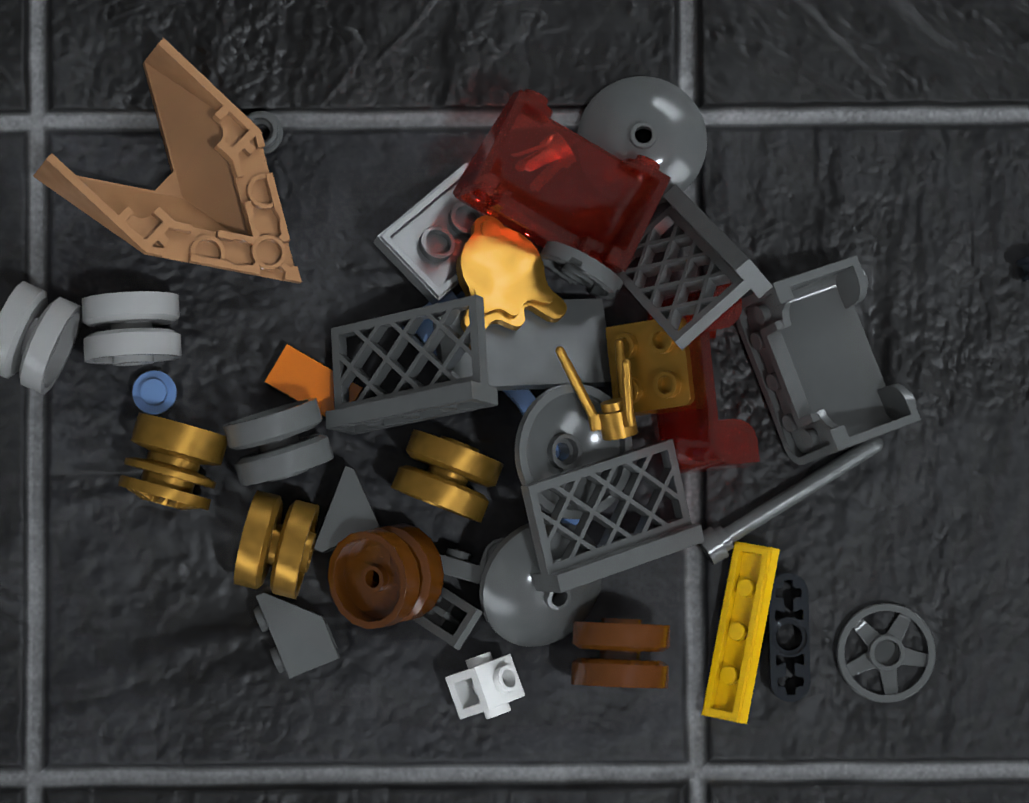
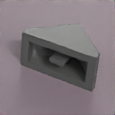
[314,466,381,553]
[412,586,483,650]

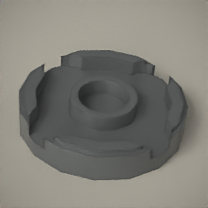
[540,241,623,300]

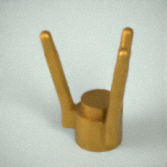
[555,339,638,441]

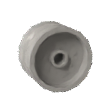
[0,281,82,395]
[81,291,182,366]

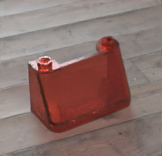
[453,89,671,273]
[647,283,760,474]

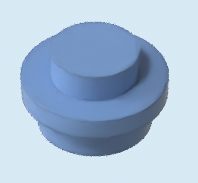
[132,370,177,415]

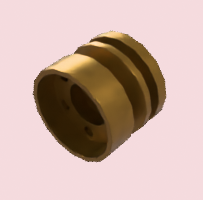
[118,413,228,510]

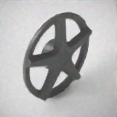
[836,603,936,703]

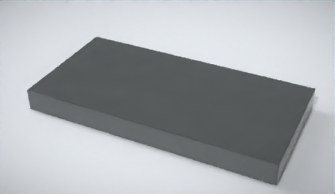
[433,298,611,391]

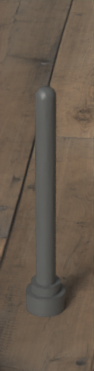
[699,437,884,566]

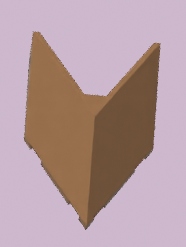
[33,38,302,284]

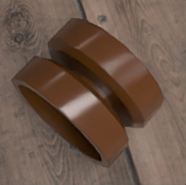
[328,523,444,629]
[571,618,670,689]

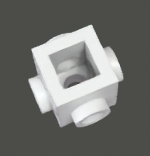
[445,652,525,719]

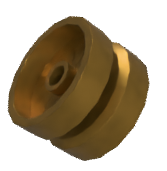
[391,429,504,523]
[234,490,319,599]

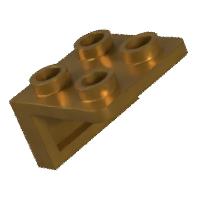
[605,317,695,416]

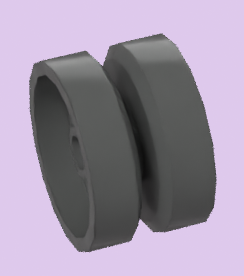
[223,398,334,486]

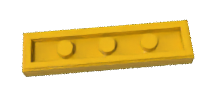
[701,541,780,724]

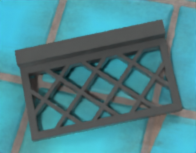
[606,184,773,350]
[325,295,498,435]
[521,439,705,593]

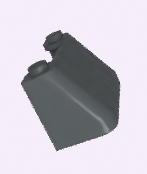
[734,255,921,465]

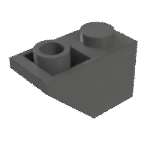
[253,593,342,679]

